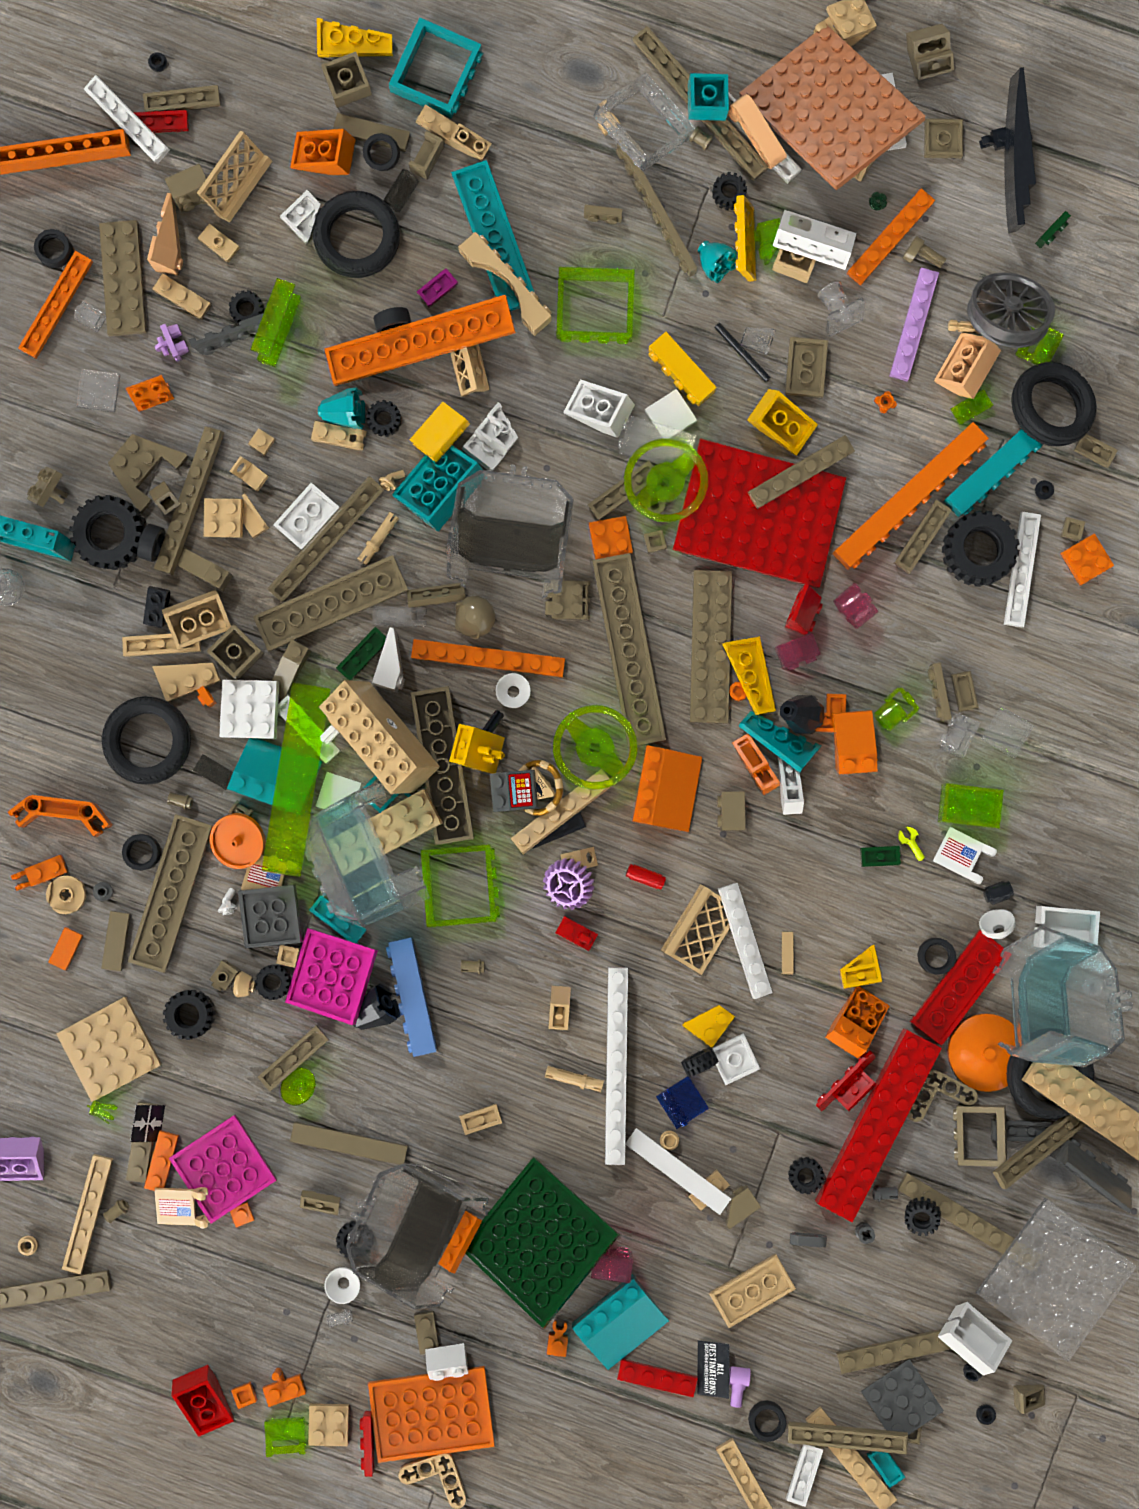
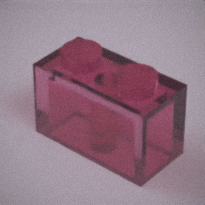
[775,633,821,671]

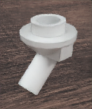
[218,888,237,915]

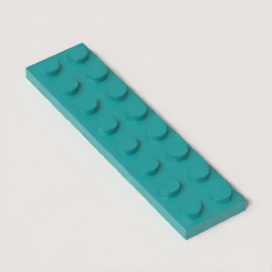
[451,160,535,311]

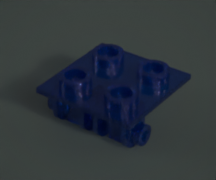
[656,1076,709,1129]

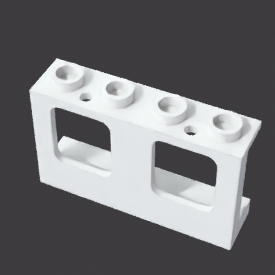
[773,210,856,270]

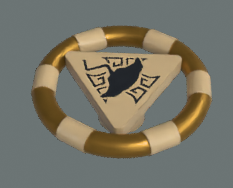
[519,760,563,816]

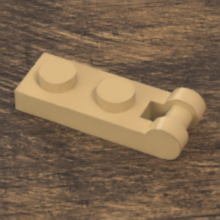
[311,421,367,451]

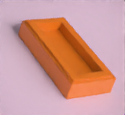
[48,927,83,970]

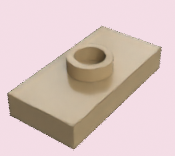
[198,224,240,263]

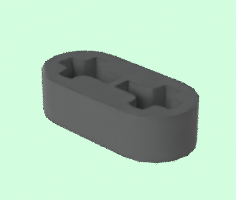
[790,1232,827,1247]

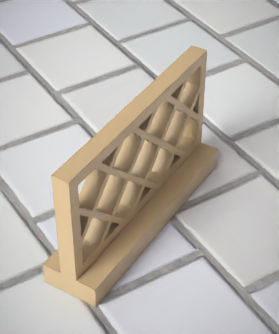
[197,131,272,222]
[661,884,730,975]

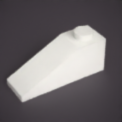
[777,756,804,815]

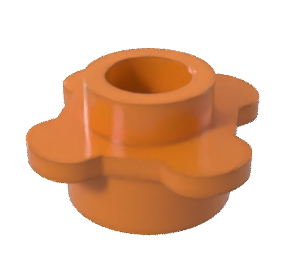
[874,391,897,414]

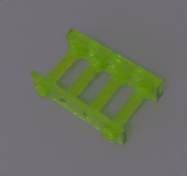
[250,278,301,368]

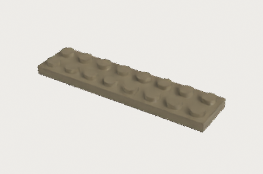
[253,555,408,652]
[690,570,732,724]
[128,814,213,973]

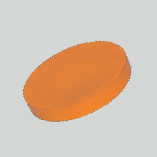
[210,813,266,869]

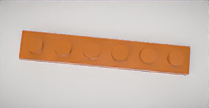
[847,188,935,286]
[18,251,93,359]

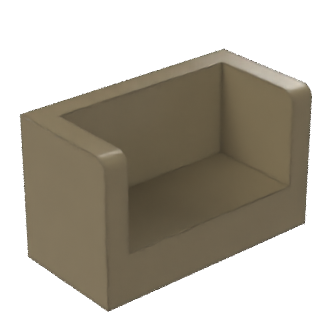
[409,131,444,180]

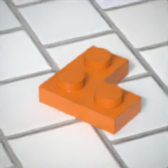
[815,694,846,733]

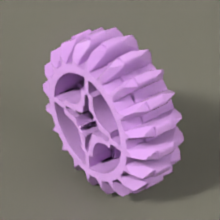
[543,858,595,910]

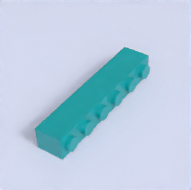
[943,429,1043,518]

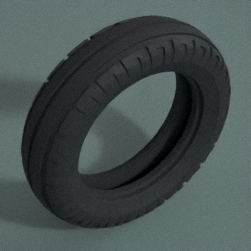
[313,191,400,278]
[1011,362,1097,447]
[102,696,191,785]
[1006,1029,1094,1119]

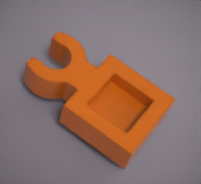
[546,1320,568,1357]

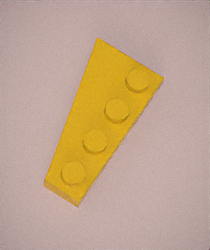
[317,18,393,57]

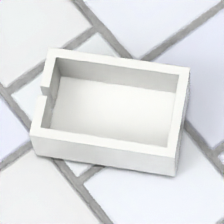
[1033,906,1100,950]
[938,1302,1012,1375]

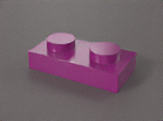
[417,268,458,308]

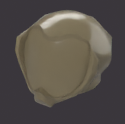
[455,596,495,639]

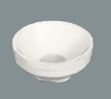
[496,673,531,708]
[979,909,1015,939]
[324,1267,360,1304]

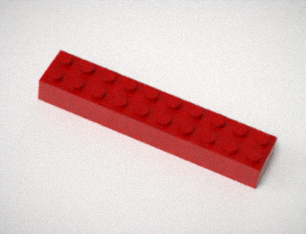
[815,1028,942,1223]

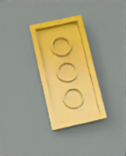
[734,195,756,282]

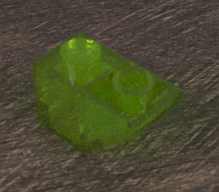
[754,218,781,265]

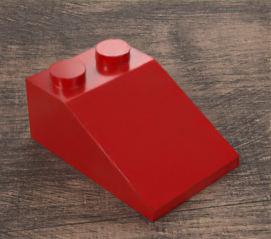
[785,584,823,635]
[171,1365,234,1437]

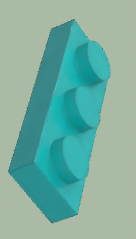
[309,895,367,943]

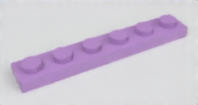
[889,267,939,381]

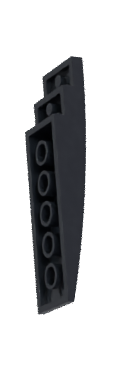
[1004,67,1036,233]

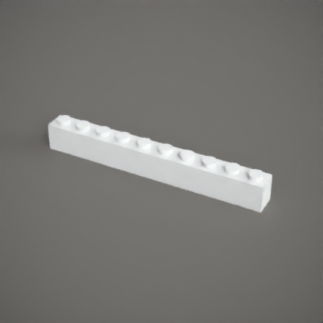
[605,967,628,1165]

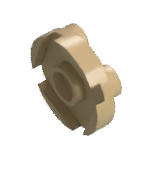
[46,875,86,914]

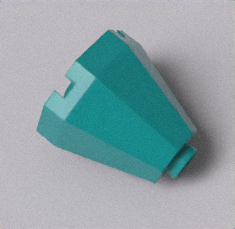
[318,387,366,429]

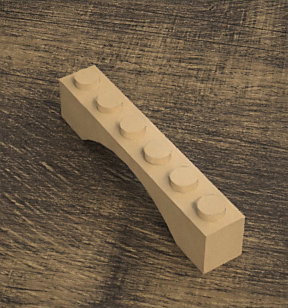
[458,232,552,336]

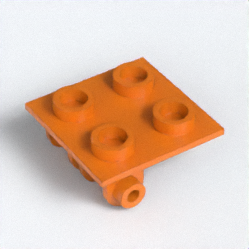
[126,375,174,412]

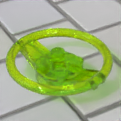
[624,438,708,522]
[553,705,638,790]

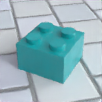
[688,73,729,121]

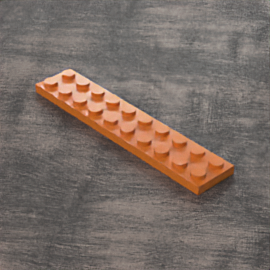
[324,295,516,386]

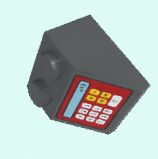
[490,770,538,812]

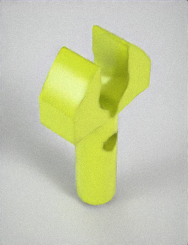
[898,827,925,861]

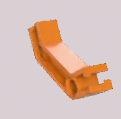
[8,795,113,837]

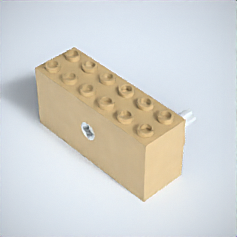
[319,680,440,794]

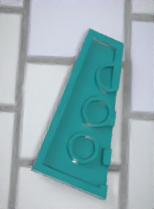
[739,711,822,773]

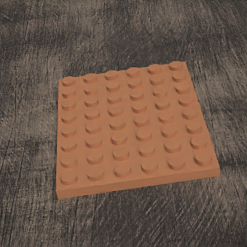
[739,24,925,191]

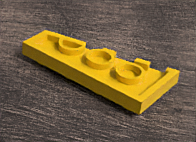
[723,636,776,715]

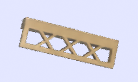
[450,344,489,396]

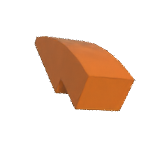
[732,733,780,795]

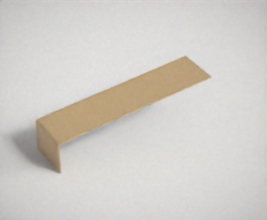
[781,932,794,975]

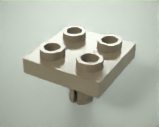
[27,467,68,507]

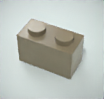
[717,792,745,831]

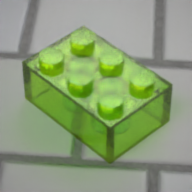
[937,783,1004,829]

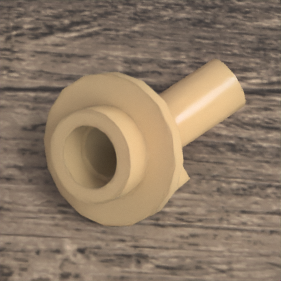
[379,470,405,491]

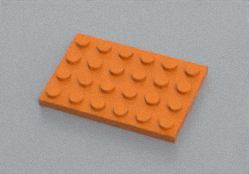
[368,1366,495,1463]

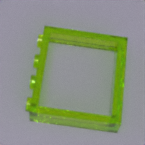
[556,267,635,344]
[421,844,500,927]

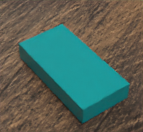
[866,1451,905,1488]

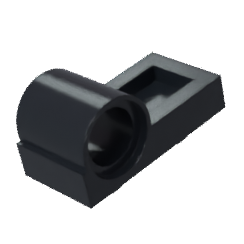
[143,586,171,628]

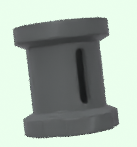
[855,1223,875,1244]

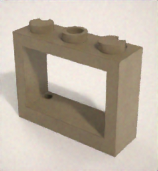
[953,1104,1007,1167]

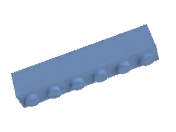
[386,937,437,1057]

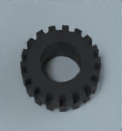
[163,990,216,1040]

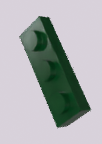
[336,627,387,681]

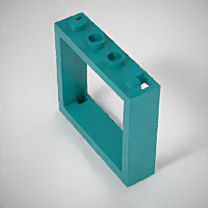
[389,17,484,119]
[0,515,75,561]

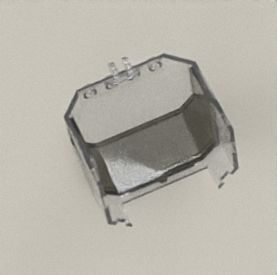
[447,464,574,599]
[346,1163,488,1310]

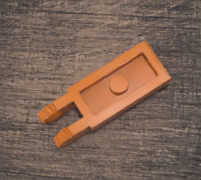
[11,855,69,891]

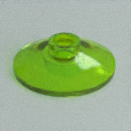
[280,1068,316,1106]

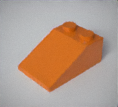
[290,129,356,175]
[833,710,878,775]

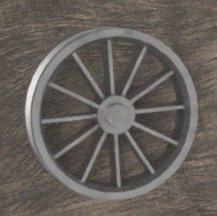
[967,273,1055,348]

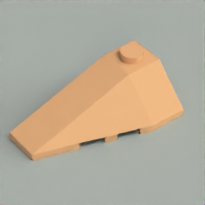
[147,193,183,276]

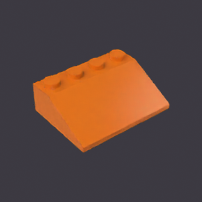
[632,745,702,832]

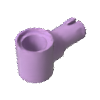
[729,1366,750,1408]

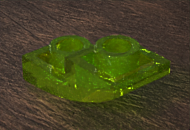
[950,389,993,425]

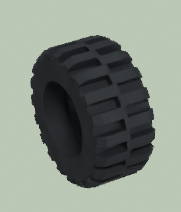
[942,511,1020,587]

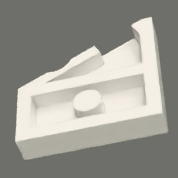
[280,190,321,244]

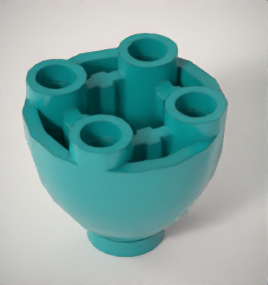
[698,241,737,283]

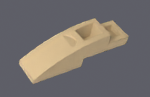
[415,104,492,160]

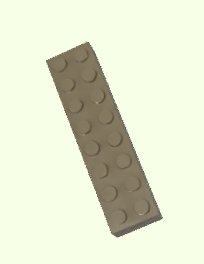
[411,686,475,845]

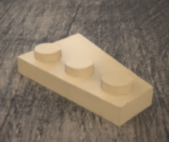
[152,663,221,702]

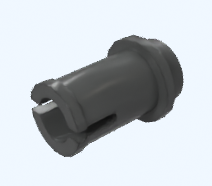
[872,1186,898,1202]

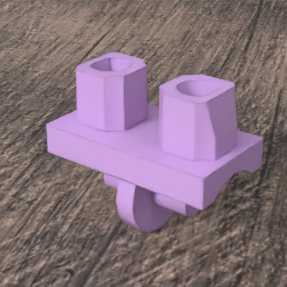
[155,324,189,362]

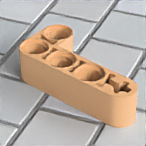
[728,94,787,169]

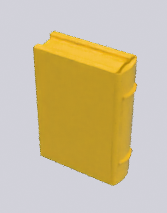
[409,402,470,463]

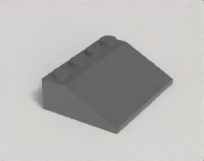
[1050,1138,1132,1213]

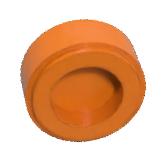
[729,682,747,701]

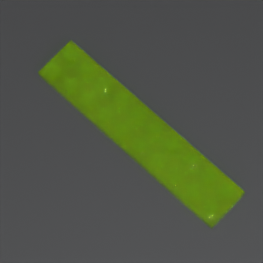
[262,682,331,877]

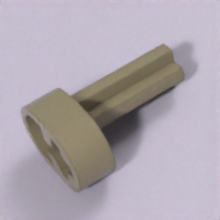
[902,236,946,268]

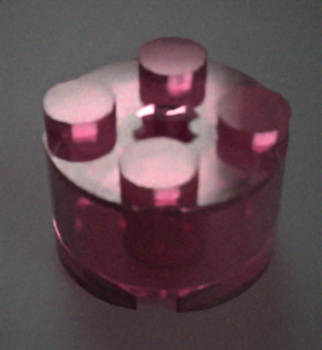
[833,583,878,629]

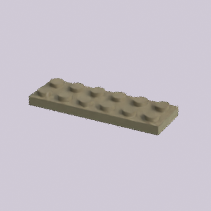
[99,220,147,336]

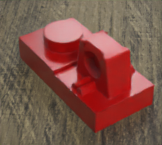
[555,916,598,951]

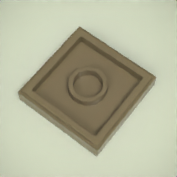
[924,119,963,158]

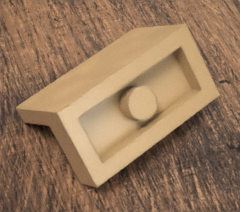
[242,493,269,539]

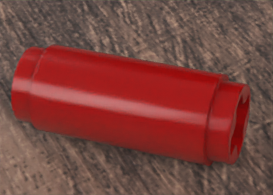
[625,864,666,890]

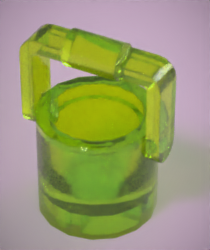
[873,687,919,732]

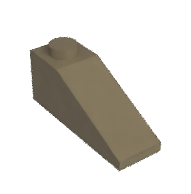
[177,547,233,592]
[272,639,311,700]

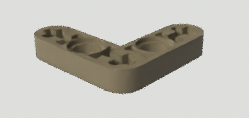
[908,1069,978,1122]

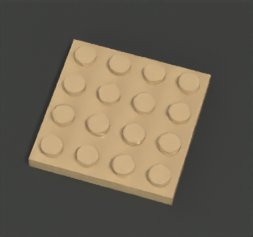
[56,996,162,1102]

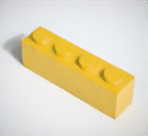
[648,332,717,407]

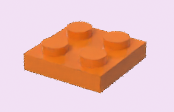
[588,516,633,560]
[1060,533,1114,586]

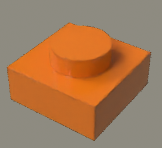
[197,686,217,707]
[230,1201,255,1227]
[231,1381,258,1409]

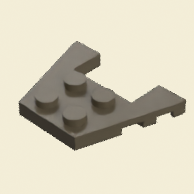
[108,434,188,514]

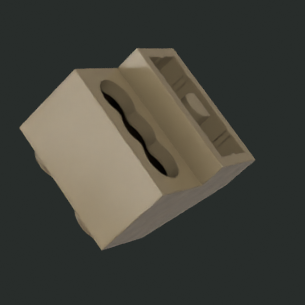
[906,24,954,80]

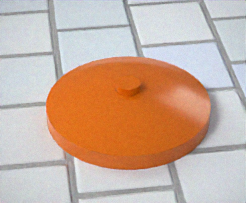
[947,1013,1023,1092]

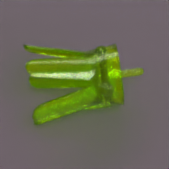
[87,1100,118,1124]

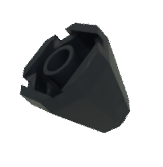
[780,695,824,734]
[353,983,401,1030]

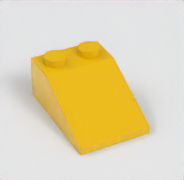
[747,389,818,456]

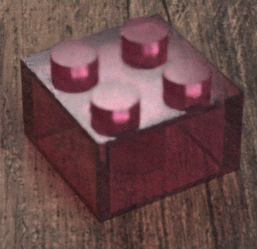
[591,1247,633,1283]

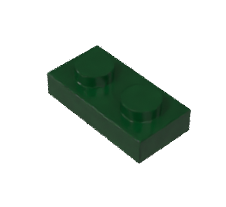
[1035,211,1071,248]
[860,846,901,867]

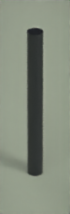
[714,322,771,383]

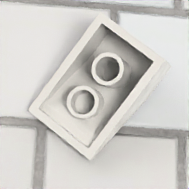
[564,379,635,438]
[372,627,405,693]

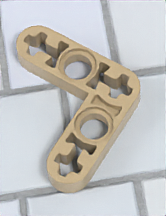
[398,1453,466,1509]

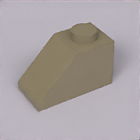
[725,1185,761,1229]

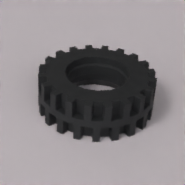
[69,495,146,570]

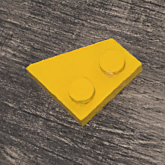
[840,945,882,989]
[682,1005,735,1047]

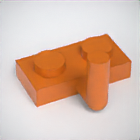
[262,1368,306,1407]

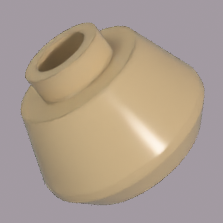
[233,971,256,998]

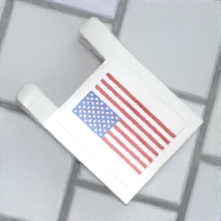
[933,827,997,884]

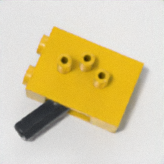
[449,710,505,774]

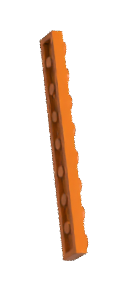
[411,639,565,678]

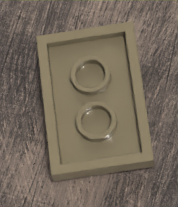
[785,337,828,398]

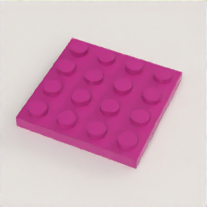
[285,928,378,1025]
[169,1114,277,1224]

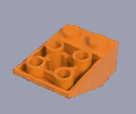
[825,986,890,1059]

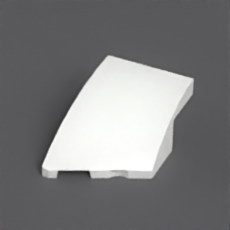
[461,402,518,473]

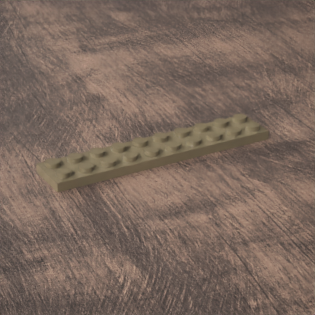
[592,553,666,748]

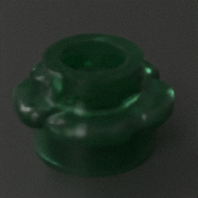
[869,192,887,211]

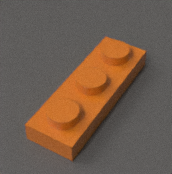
[144,1130,179,1191]
[438,1211,482,1274]

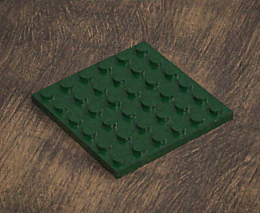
[465,1157,620,1328]

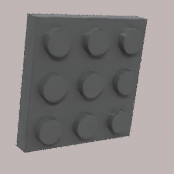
[238,884,303,948]
[861,1359,944,1435]

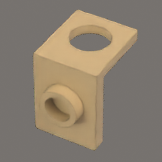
[230,456,269,492]
[560,847,598,868]

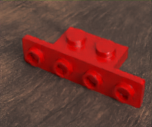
[816,1050,876,1111]

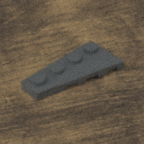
[189,313,271,355]

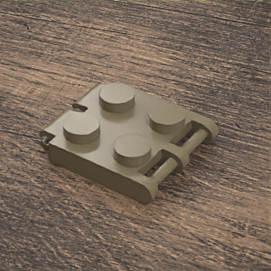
[545,581,590,620]

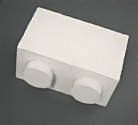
[425,1343,468,1381]

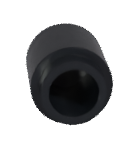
[983,881,1014,905]

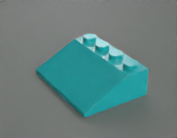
[392,445,487,532]
[227,738,322,816]
[572,1274,669,1370]

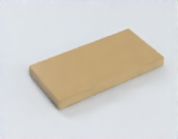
[709,1253,796,1328]

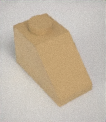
[549,986,571,1030]

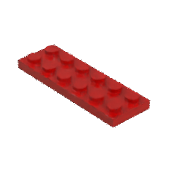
[909,930,1011,1046]

